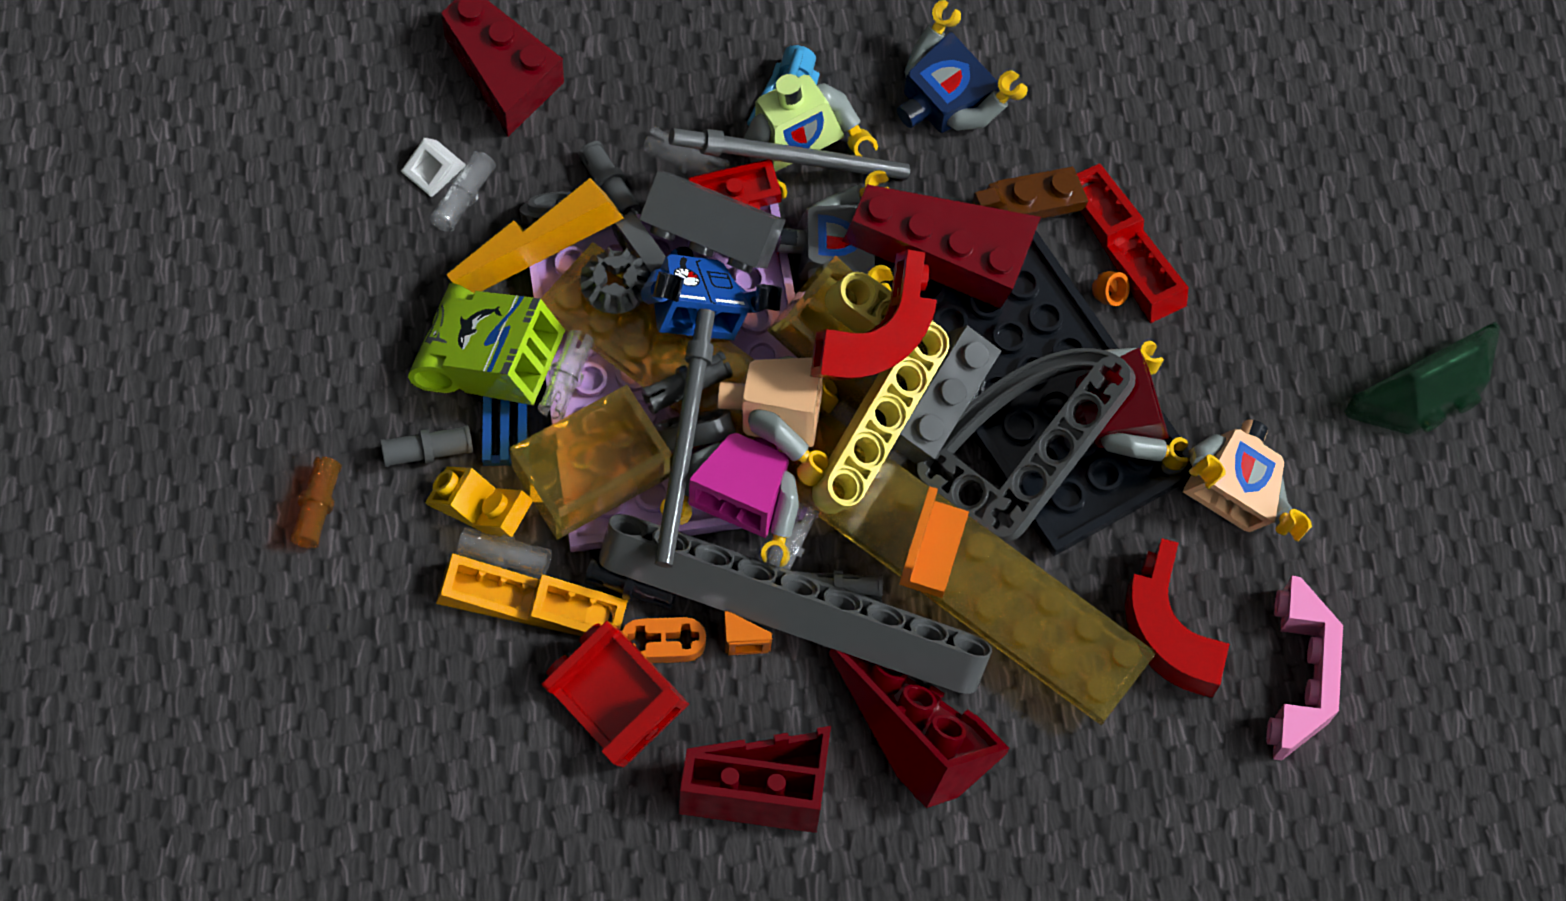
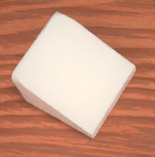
[401,138,466,197]

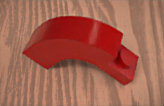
[810,250,937,380]
[1125,538,1230,698]

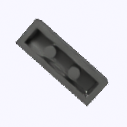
[639,171,786,273]
[893,325,1001,464]

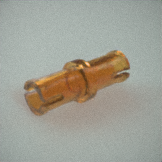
[290,457,342,549]

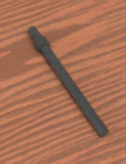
[668,128,910,180]
[654,309,715,568]

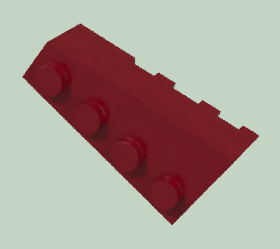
[842,184,1041,309]

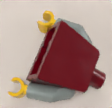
[1058,341,1190,470]

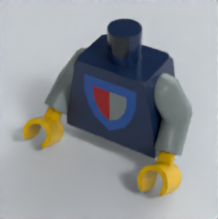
[897,0,1027,133]

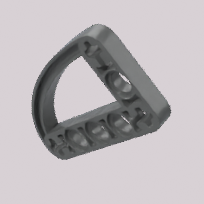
[917,348,1136,541]

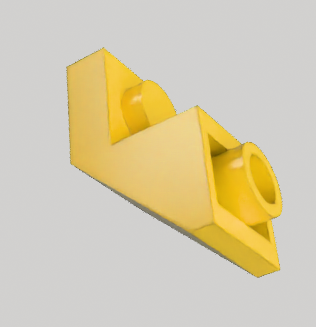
[425,466,533,537]

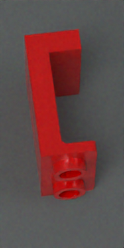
[542,621,689,768]

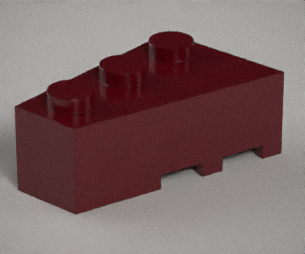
[441,0,564,137]
[679,726,831,833]

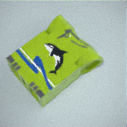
[408,283,566,405]

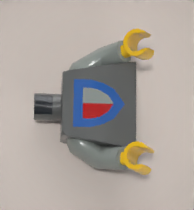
[775,170,893,298]

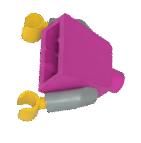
[660,433,799,567]

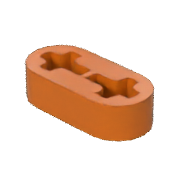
[622,617,706,663]

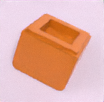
[724,611,772,655]

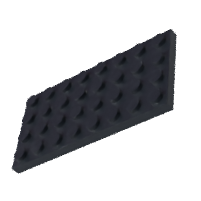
[880,231,1192,557]

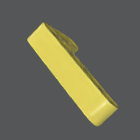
[812,272,949,514]

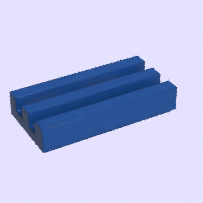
[482,396,528,466]

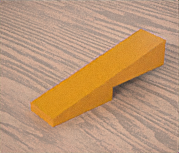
[447,178,624,293]
[436,553,628,636]

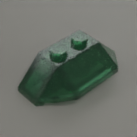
[1344,321,1500,434]

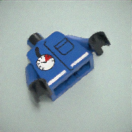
[641,247,782,340]

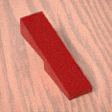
[1077,163,1189,323]

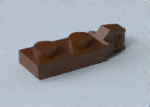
[970,166,1088,219]

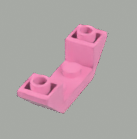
[1266,576,1343,761]

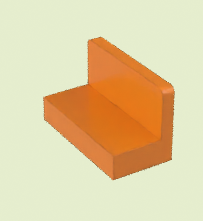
[899,486,969,598]

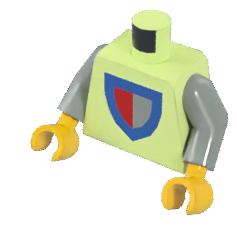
[744,74,878,199]

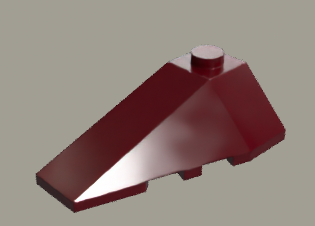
[829,648,1009,808]

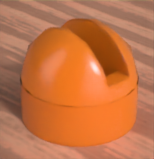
[1092,271,1130,306]

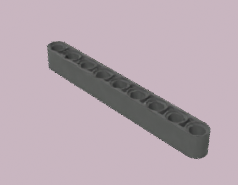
[598,514,992,694]

